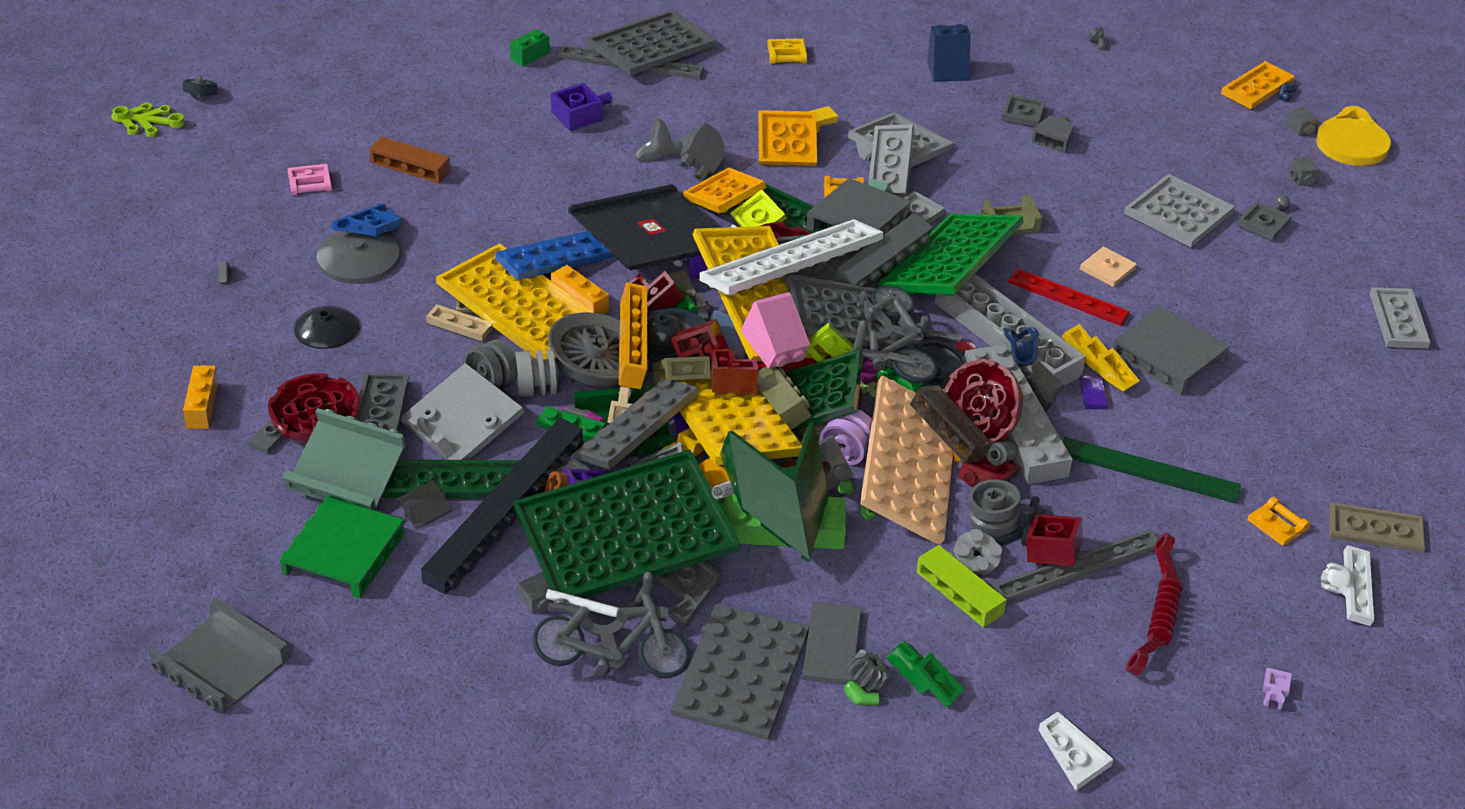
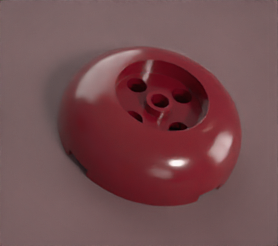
[938,359,1023,449]
[268,373,360,444]

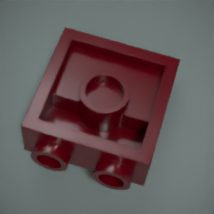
[958,450,1020,486]

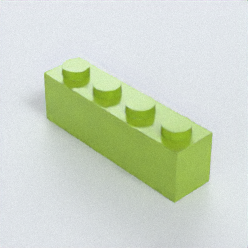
[916,545,1006,628]

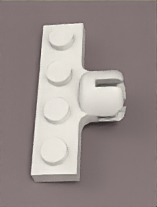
[1321,545,1374,626]

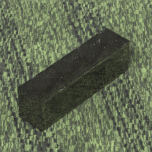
[910,385,993,464]

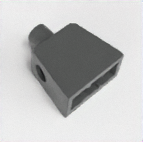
[1032,116,1074,153]

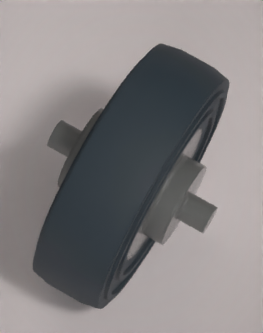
[182,75,218,98]

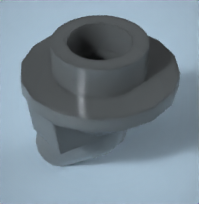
[1089,27,1106,50]

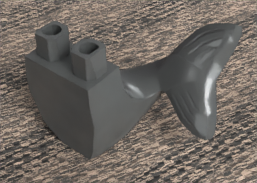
[634,117,724,182]

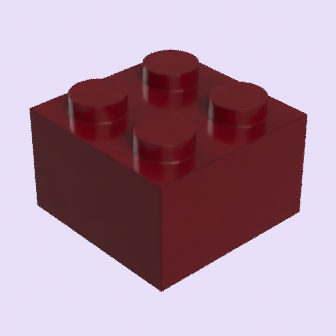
[1026,514,1083,567]

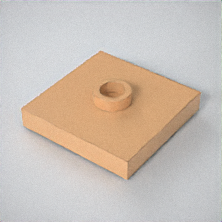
[1080,246,1137,287]

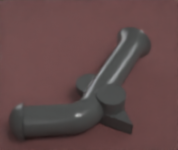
[923,329,962,343]

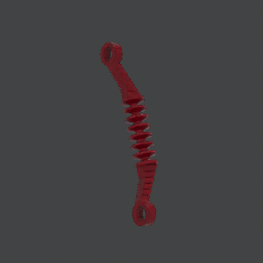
[1126,532,1183,676]

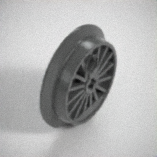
[548,312,648,387]

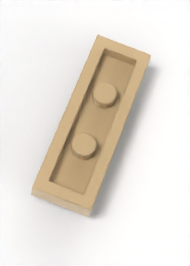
[426,304,493,341]

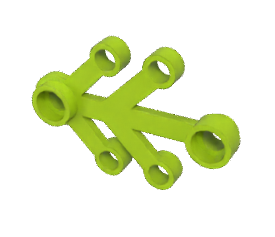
[111,103,185,137]

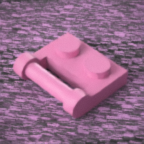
[287,164,332,196]

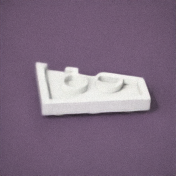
[1039,712,1113,791]

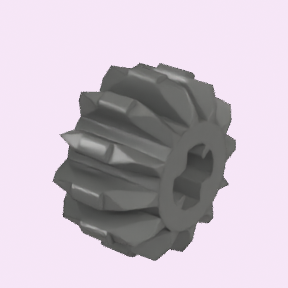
[847,650,891,692]

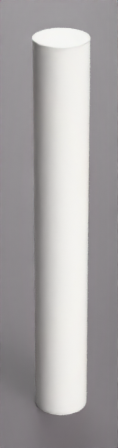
[546,589,619,618]

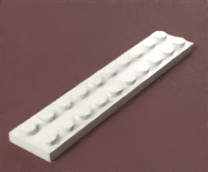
[700,219,883,295]

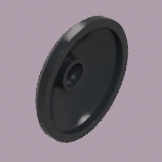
[294,305,359,349]
[909,339,967,395]

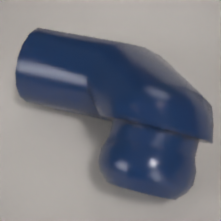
[1278,83,1297,102]

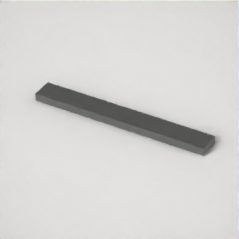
[558,45,704,80]
[991,529,1159,604]

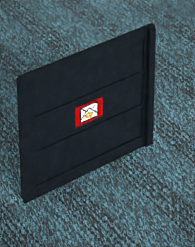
[568,184,721,271]

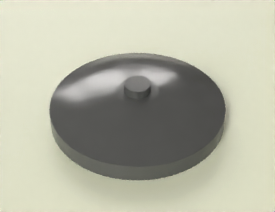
[316,231,400,283]

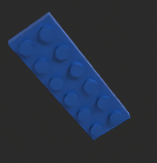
[495,231,614,280]

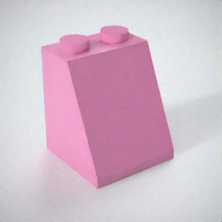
[741,292,810,369]

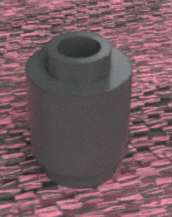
[986,440,1017,465]

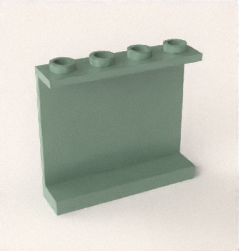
[283,408,406,511]

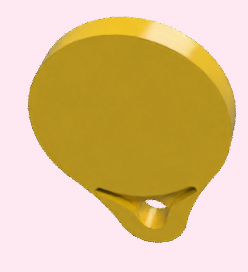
[1316,106,1391,166]

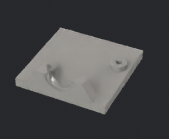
[848,112,954,168]
[400,363,524,460]

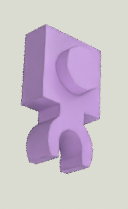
[1262,668,1292,710]

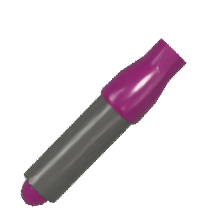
[562,405,603,422]

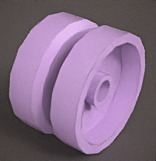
[819,409,872,466]

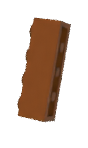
[369,136,451,183]

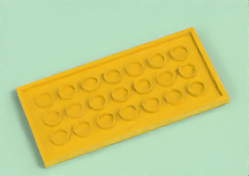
[693,226,828,361]
[436,243,594,365]
[660,374,802,465]

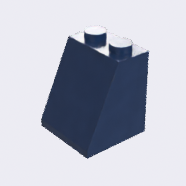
[927,24,970,82]

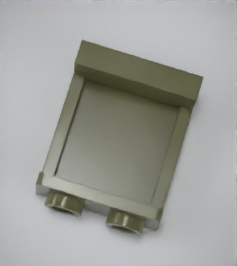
[981,194,1042,235]
[652,356,711,385]

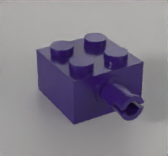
[551,83,613,131]

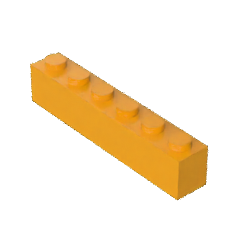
[619,282,647,389]

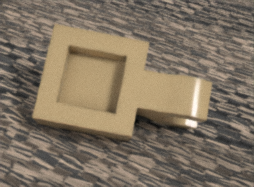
[607,386,632,424]

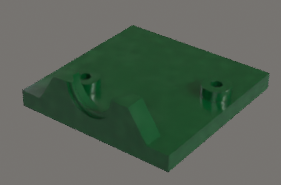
[785,349,864,431]

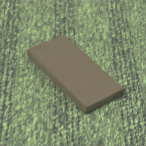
[1329,502,1425,553]

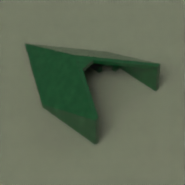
[720,422,829,563]

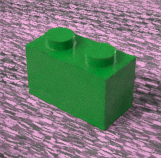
[510,29,550,67]

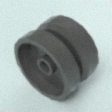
[463,340,518,389]
[969,479,1020,538]

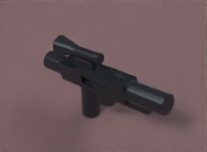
[1021,496,1040,547]

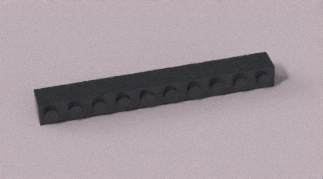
[421,417,584,595]

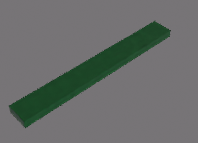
[1063,437,1241,504]

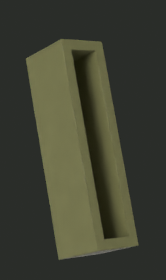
[757,366,812,430]

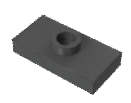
[248,417,285,454]

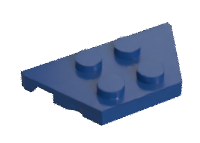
[331,203,402,236]

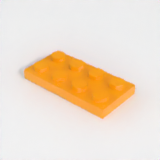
[1221,61,1295,109]

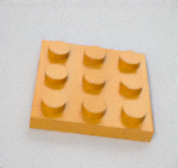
[758,110,817,166]
[683,168,766,213]

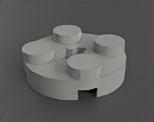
[953,529,1002,575]

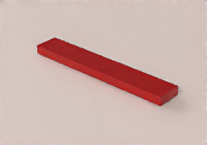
[1008,268,1130,326]

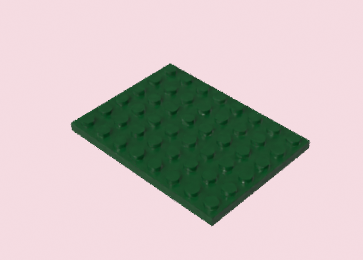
[513,449,741,598]

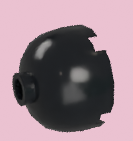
[647,313,684,355]

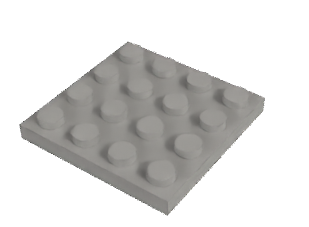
[1124,174,1235,247]

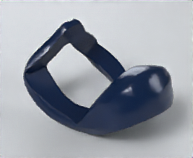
[1004,327,1039,366]

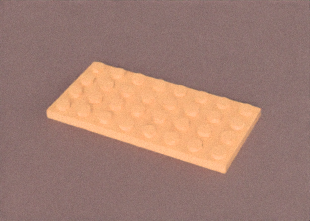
[860,375,954,544]

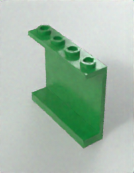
[280,496,405,598]

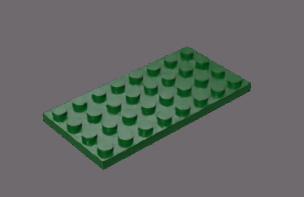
[878,213,1024,296]

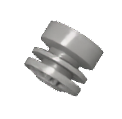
[514,349,559,398]

